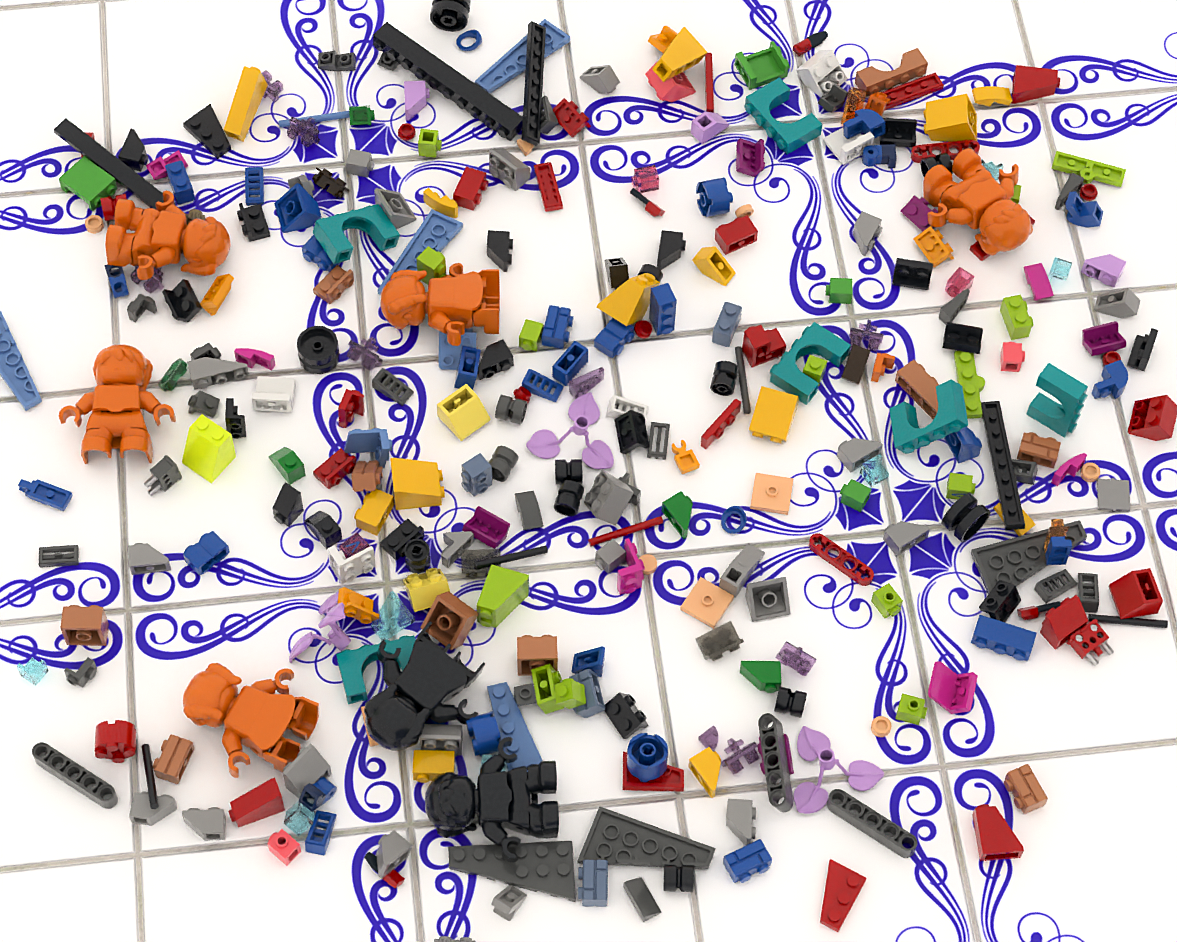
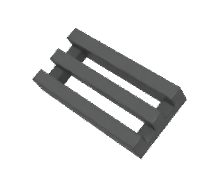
[647,422,670,460]
[38,545,79,568]

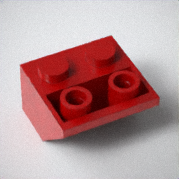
[1128,394,1177,441]
[1108,568,1163,619]
[1040,595,1088,650]

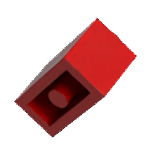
[453,167,489,211]
[715,215,758,255]

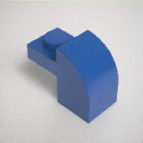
[843,109,885,139]
[1065,191,1103,228]
[1091,360,1128,399]

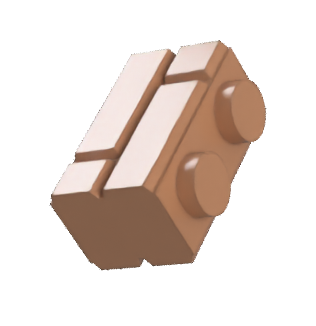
[1017,432,1061,469]
[351,460,383,492]
[153,734,195,784]
[1004,764,1048,814]

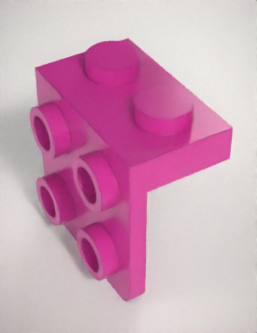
[617,538,645,595]
[928,661,978,714]

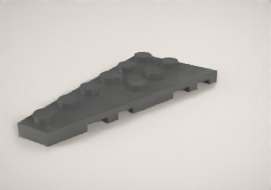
[971,520,1087,594]
[577,806,716,869]
[448,841,576,902]

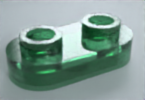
[158,358,187,392]

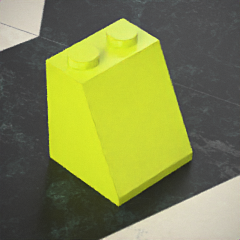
[182,414,236,484]

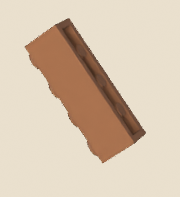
[895,360,939,420]

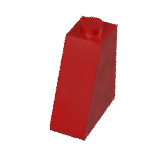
[1011,65,1061,104]
[228,777,285,828]
[972,804,1024,861]

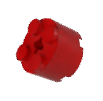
[94,720,137,763]

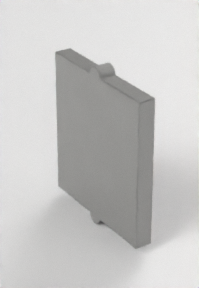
[1097,478,1130,512]

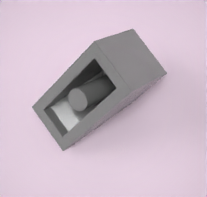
[579,65,620,94]
[1094,288,1141,319]
[837,438,883,473]
[883,521,930,556]
[128,543,171,575]
[376,830,413,879]

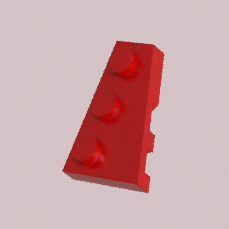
[623,751,684,792]
[820,859,867,932]

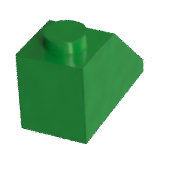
[268,447,306,485]
[662,491,693,539]
[740,661,782,693]

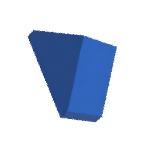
[571,646,605,677]

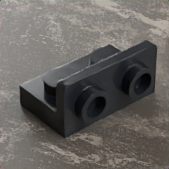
[237,203,271,242]
[892,258,933,290]
[162,279,202,322]
[942,322,983,354]
[1127,328,1159,372]
[225,398,246,439]
[614,410,650,454]
[380,518,424,561]
[979,580,1021,622]

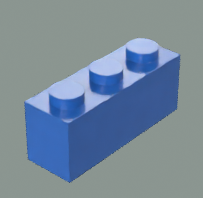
[649,283,677,336]
[971,615,1037,661]

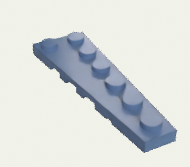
[475,19,570,94]
[377,209,463,295]
[0,311,42,411]
[487,682,543,772]

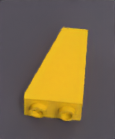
[652,27,708,82]
[224,66,268,142]

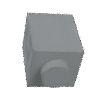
[346,149,374,178]
[595,539,626,574]

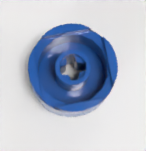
[696,177,733,217]
[466,711,504,757]
[626,733,668,782]

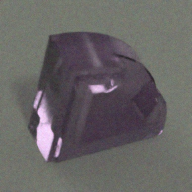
[698,725,719,752]

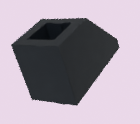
[487,230,513,272]
[478,339,514,380]

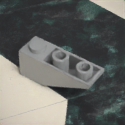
[187,357,249,390]
[719,543,765,598]

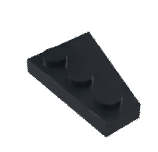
[183,104,231,159]

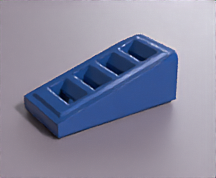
[245,167,264,205]
[522,369,564,402]
[305,810,337,856]

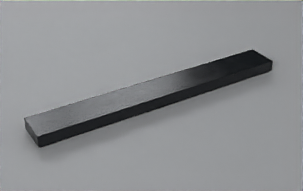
[522,21,546,146]
[53,118,175,209]
[981,401,1025,531]

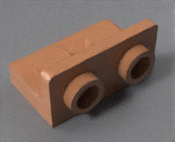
[313,265,354,304]

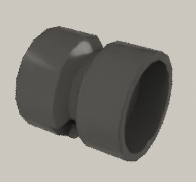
[495,394,527,425]
[489,445,519,482]

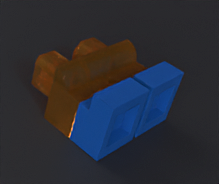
[1044,519,1072,565]

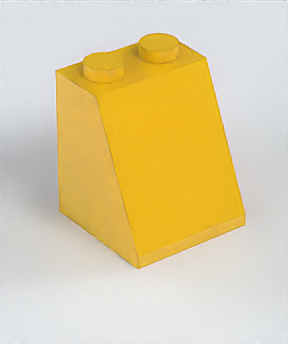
[923,94,977,142]
[597,273,660,326]
[749,386,799,444]
[390,458,445,510]

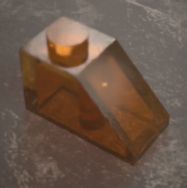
[841,87,868,124]

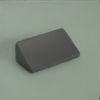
[623,877,662,922]

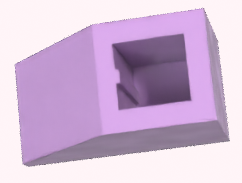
[691,111,729,144]
[1081,254,1126,287]

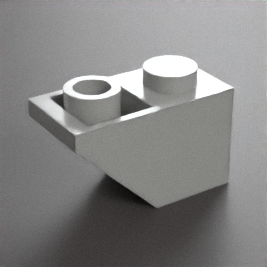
[853,211,883,256]
[129,791,177,826]
[726,799,756,845]
[182,807,226,841]

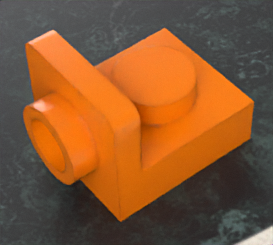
[865,92,890,117]
[871,353,895,382]

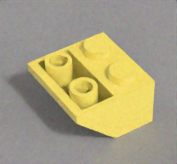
[437,384,491,441]
[402,568,450,612]

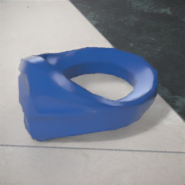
[456,30,482,51]
[721,506,747,534]

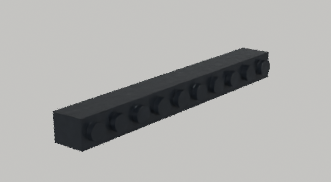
[373,22,523,141]

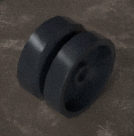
[430,0,471,32]
[297,326,340,374]
[941,493,991,543]

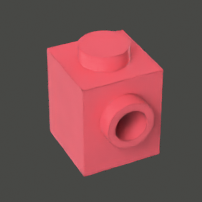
[1000,342,1025,372]
[267,829,301,866]

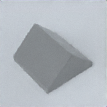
[374,188,417,229]
[745,577,791,622]

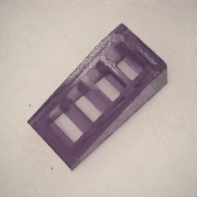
[569,367,604,400]

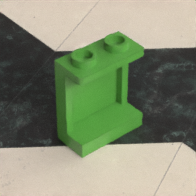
[734,41,790,90]
[59,156,118,211]

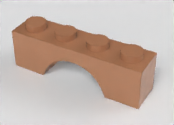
[855,48,928,98]

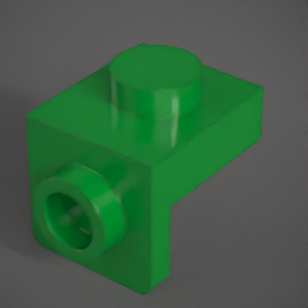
[349,105,375,125]

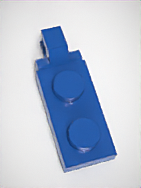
[18,479,73,511]

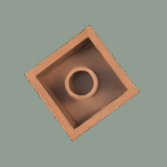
[420,591,479,650]
[60,605,109,646]
[517,635,558,676]

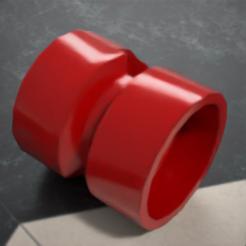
[100,194,127,221]

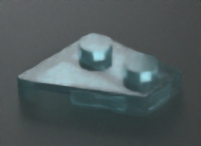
[371,591,415,641]

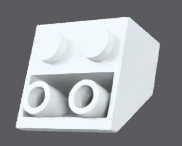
[796,49,848,97]

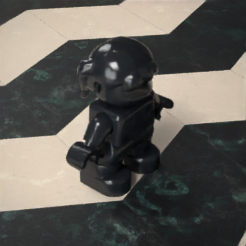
[364,621,485,751]
[425,737,559,862]

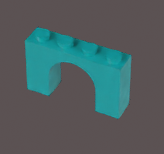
[744,77,823,155]
[313,204,400,264]
[769,322,851,405]
[1026,363,1088,438]
[889,379,968,454]
[336,635,415,705]

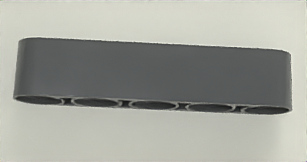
[758,713,793,813]
[32,742,118,809]
[827,789,917,858]

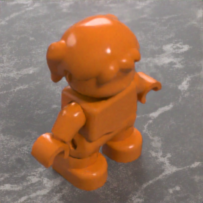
[923,148,1033,256]
[105,190,231,280]
[380,263,500,346]
[59,344,176,464]
[183,663,319,778]

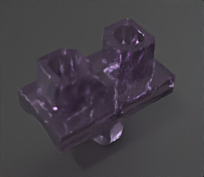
[262,70,284,102]
[287,117,320,147]
[130,266,164,294]
[849,319,884,352]
[347,337,383,371]
[775,641,817,676]
[721,738,759,775]

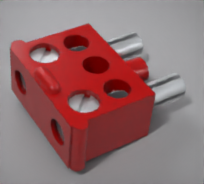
[1067,619,1114,666]

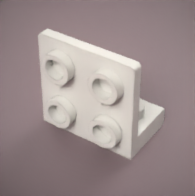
[823,128,874,165]
[251,376,295,412]
[328,545,376,585]

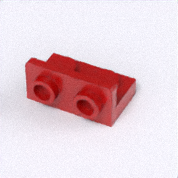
[553,98,591,138]
[338,389,365,428]
[313,448,357,489]

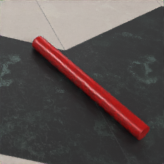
[588,516,663,547]

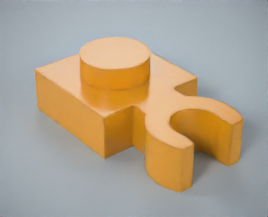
[671,440,700,475]

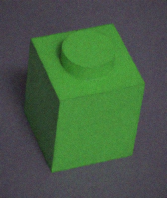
[825,278,853,304]
[840,479,872,513]

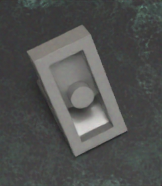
[441,531,474,568]
[491,885,527,921]

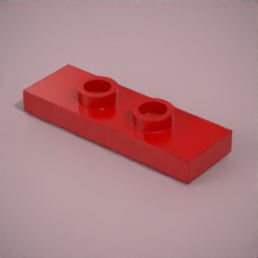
[534,162,563,212]
[701,399,741,449]

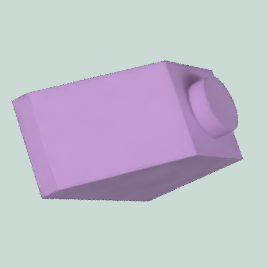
[404,81,430,121]

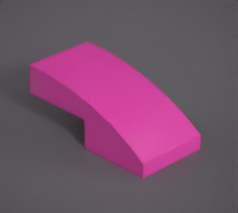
[146,150,188,180]
[1023,263,1054,301]
[234,348,276,371]
[1051,453,1087,487]

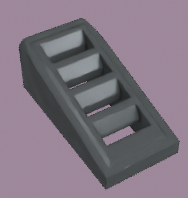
[540,95,558,134]
[1055,173,1084,210]
[939,288,970,325]
[372,368,414,406]
[1012,459,1038,485]
[1034,569,1078,603]
[1078,573,1099,613]

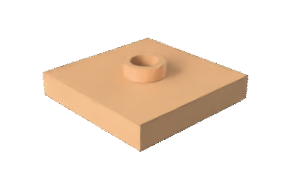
[750,473,794,515]
[680,577,734,629]

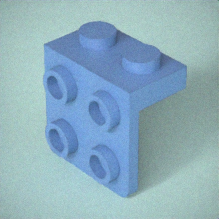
[438,328,477,370]
[344,428,392,468]

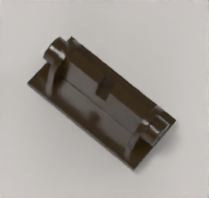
[312,167,350,199]

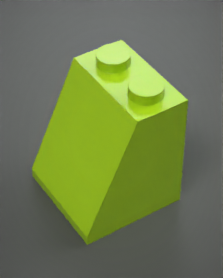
[476,564,529,628]

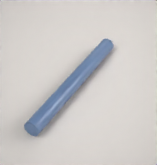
[279,111,350,128]

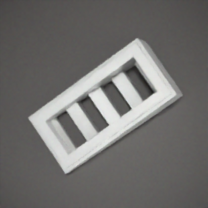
[606,394,649,420]

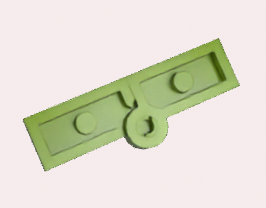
[1051,151,1126,187]
[954,351,985,419]

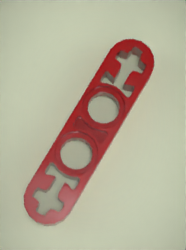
[911,140,980,163]
[809,533,874,586]

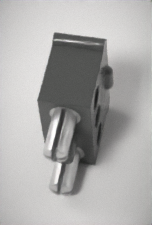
[144,455,182,496]

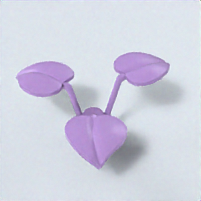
[526,392,614,469]
[289,591,351,664]
[794,726,884,814]

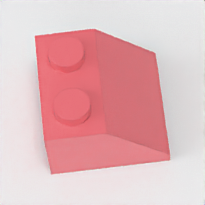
[645,62,696,103]

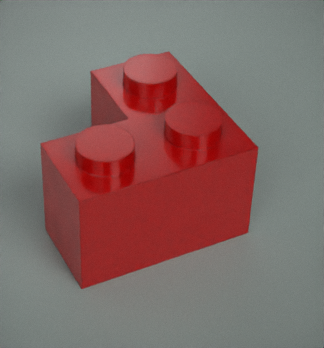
[742,325,786,368]

